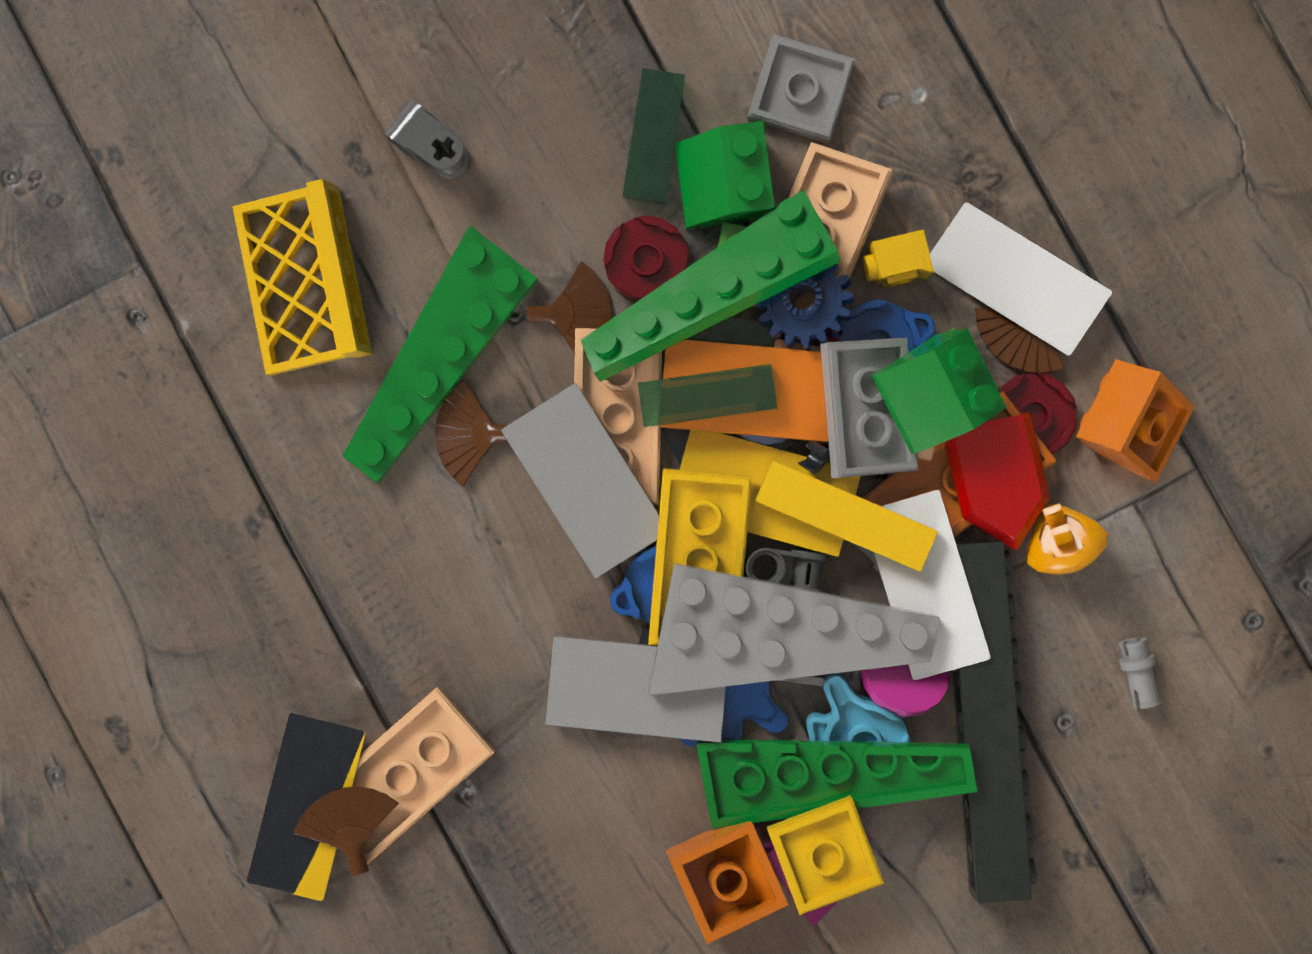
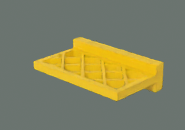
[232,179,373,376]

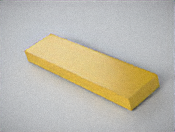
[755,460,938,572]

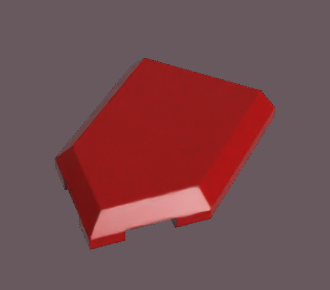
[944,412,1050,551]

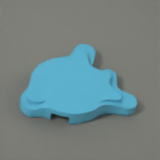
[806,673,911,742]

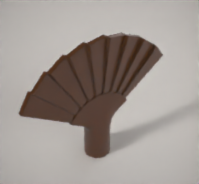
[527,261,611,354]
[975,307,1064,373]
[435,380,508,486]
[293,786,399,876]

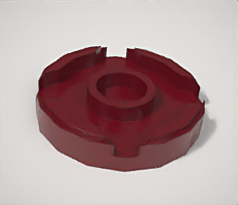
[603,215,690,302]
[998,373,1077,455]

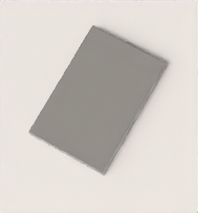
[820,338,918,478]

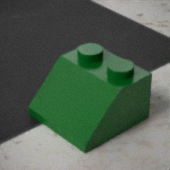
[675,121,775,230]
[872,328,1007,454]

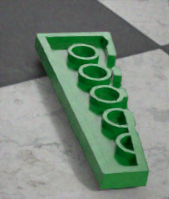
[581,190,842,382]
[342,226,539,483]
[696,739,978,829]

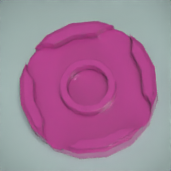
[860,665,950,717]

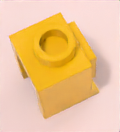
[862,229,934,289]

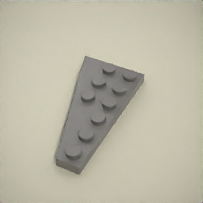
[648,563,940,696]

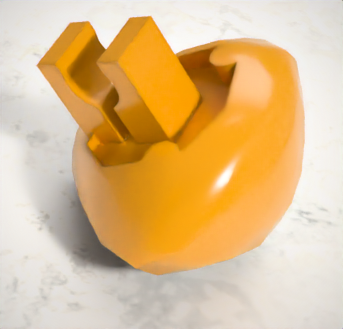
[1027,503,1109,575]

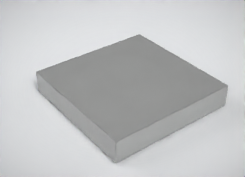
[747,34,855,144]

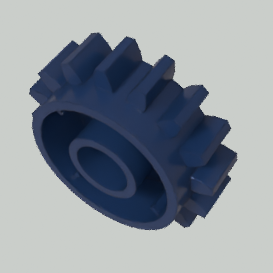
[756,263,855,351]

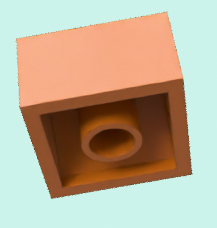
[1076,359,1195,483]
[665,821,789,944]

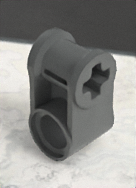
[384,100,470,180]
[743,547,829,592]

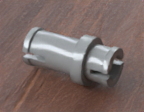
[1118,637,1161,709]

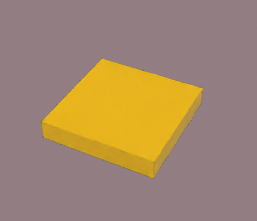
[767,796,884,915]

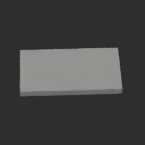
[501,383,659,578]
[545,636,726,743]

